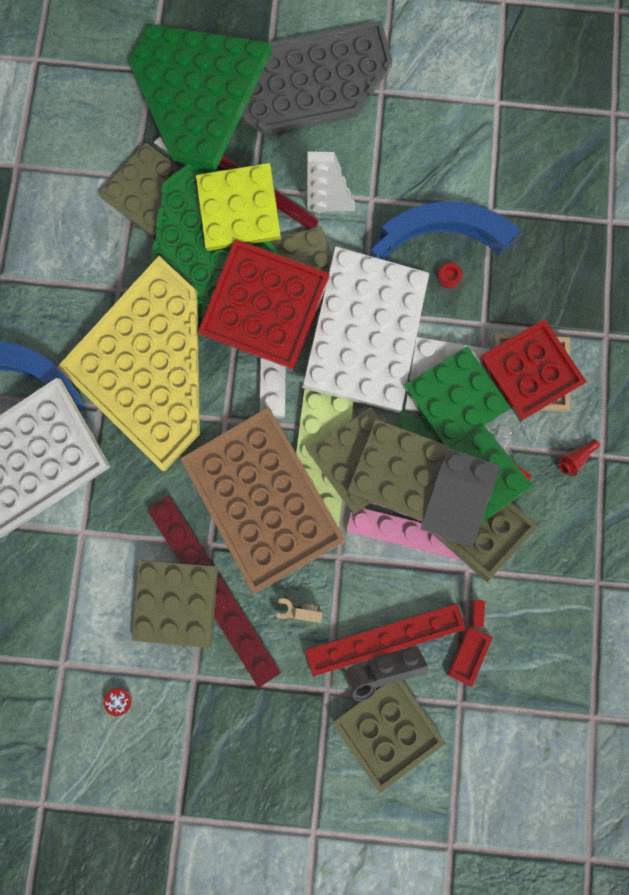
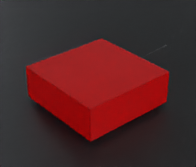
[469,599,485,627]

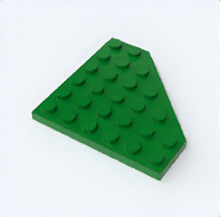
[128,24,273,170]
[150,164,281,341]

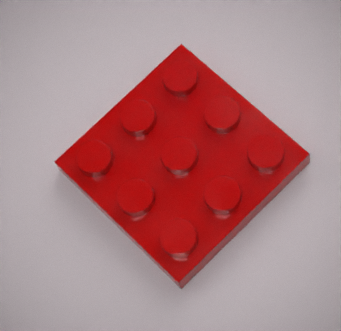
[479,319,587,422]

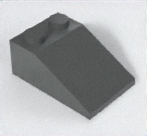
[421,448,500,548]

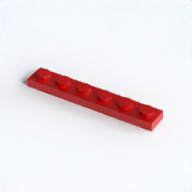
[305,604,466,677]

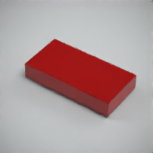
[446,626,493,687]

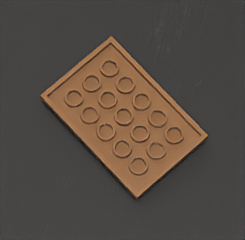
[181,407,346,594]

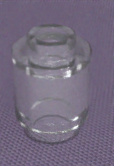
[490,425,516,458]

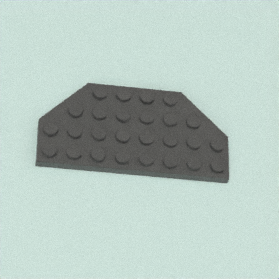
[240,20,392,135]

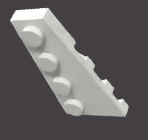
[307,152,355,213]

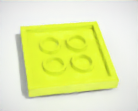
[196,163,281,251]

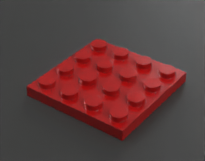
[198,239,330,370]

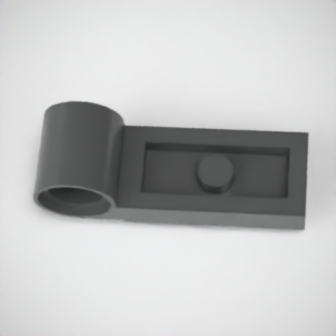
[344,646,428,701]

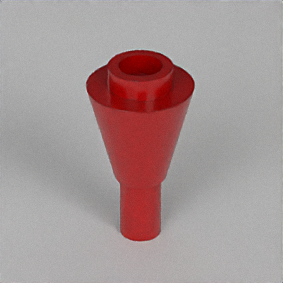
[558,439,600,476]

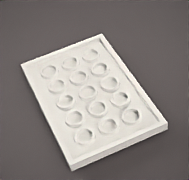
[302,246,429,413]
[0,378,111,538]

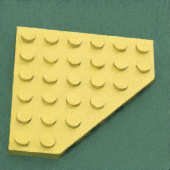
[57,256,200,471]

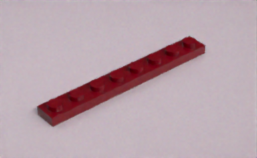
[147,496,281,688]

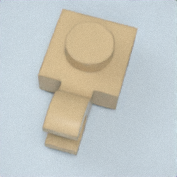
[276,599,323,623]

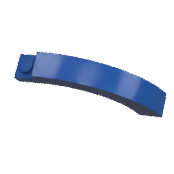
[370,201,521,260]
[0,341,87,420]

